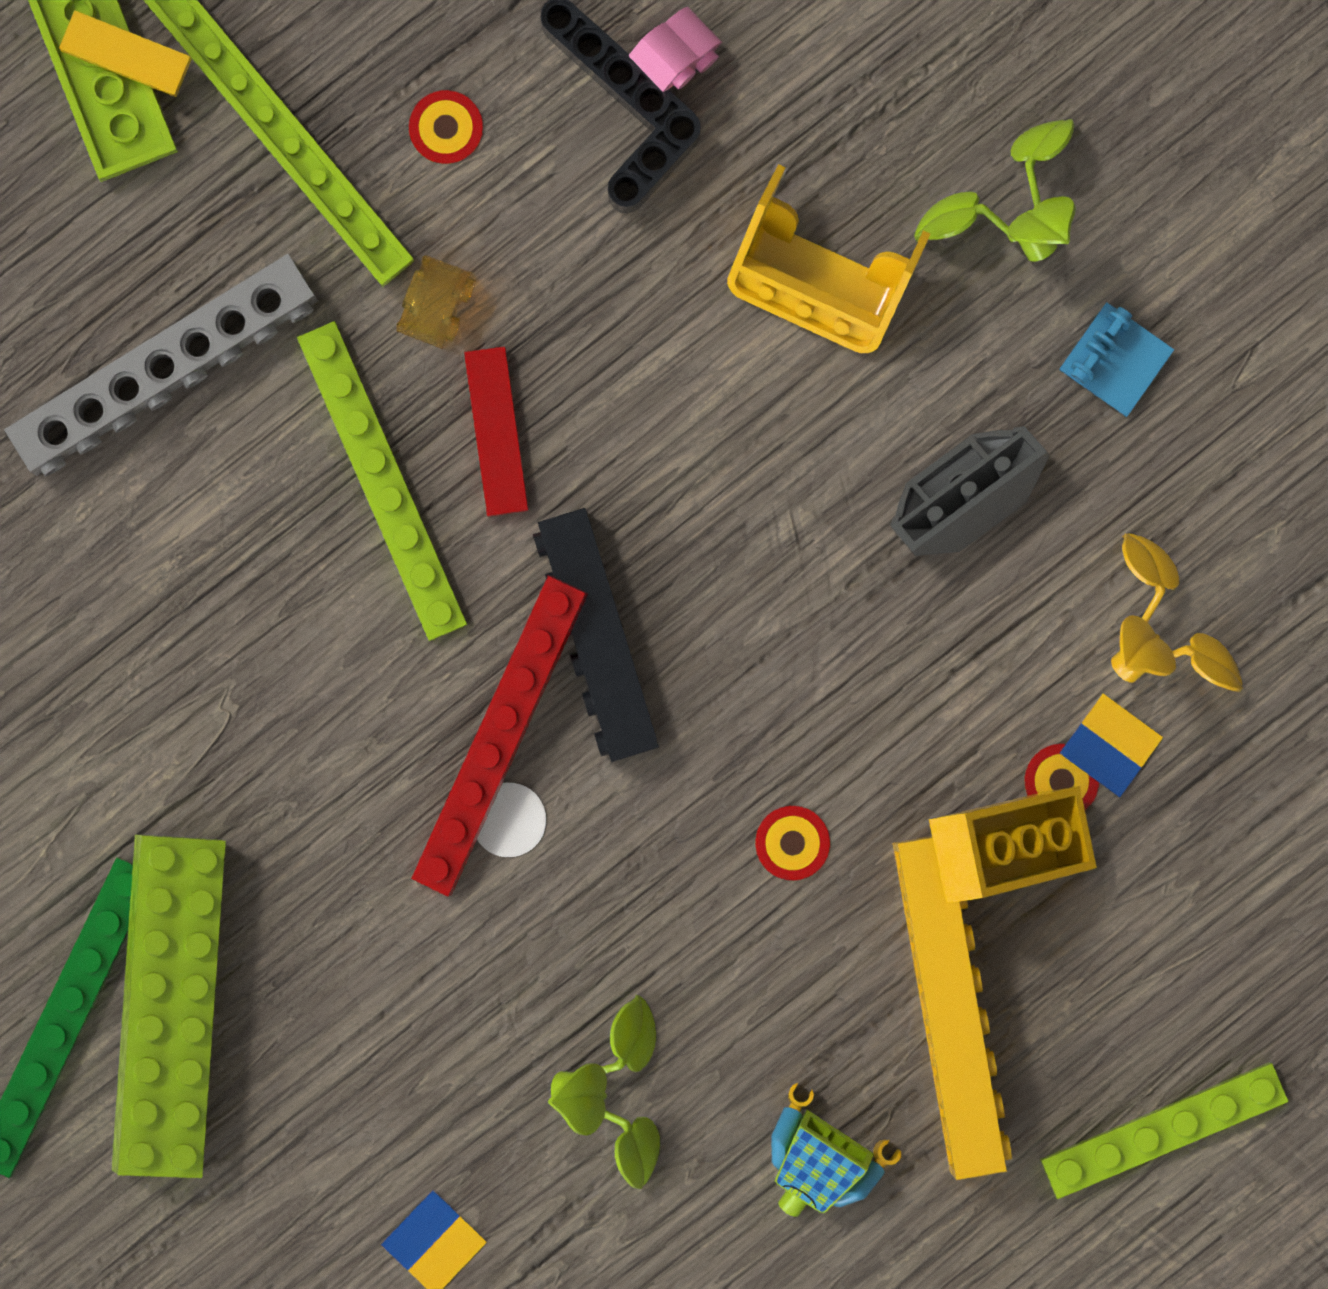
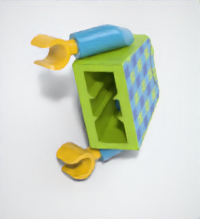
[771,1083,901,1217]

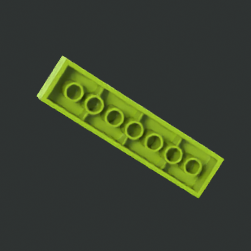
[111,834,226,1178]

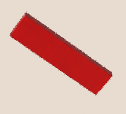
[464,346,529,517]

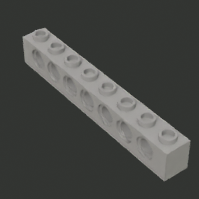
[4,254,318,477]

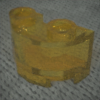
[396,255,476,349]

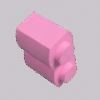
[629,7,722,92]

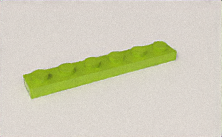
[1040,1062,1288,1199]

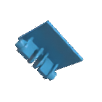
[1059,302,1174,417]

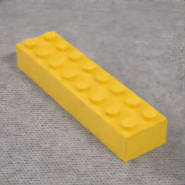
[893,836,1012,1180]

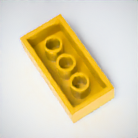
[929,786,1097,903]

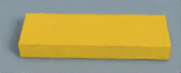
[59,10,192,97]

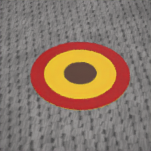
[409,90,483,164]
[1024,744,1099,810]
[755,806,830,881]

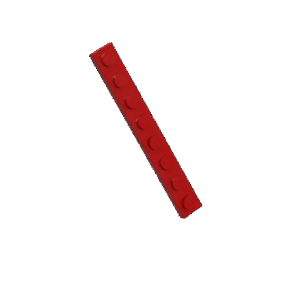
[411,576,588,897]

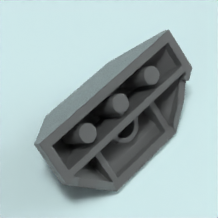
[890,426,1049,556]

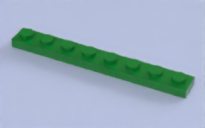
[0,857,133,1178]

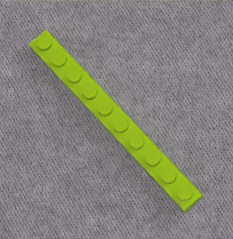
[143,0,414,287]

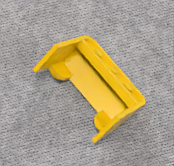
[727,164,930,353]

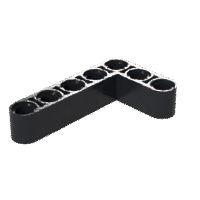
[540,0,701,213]

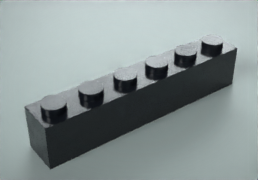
[533,508,659,762]

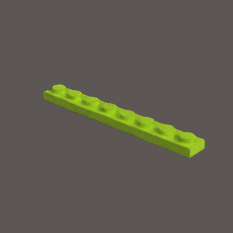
[297,321,468,642]

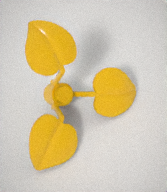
[1111,533,1243,692]

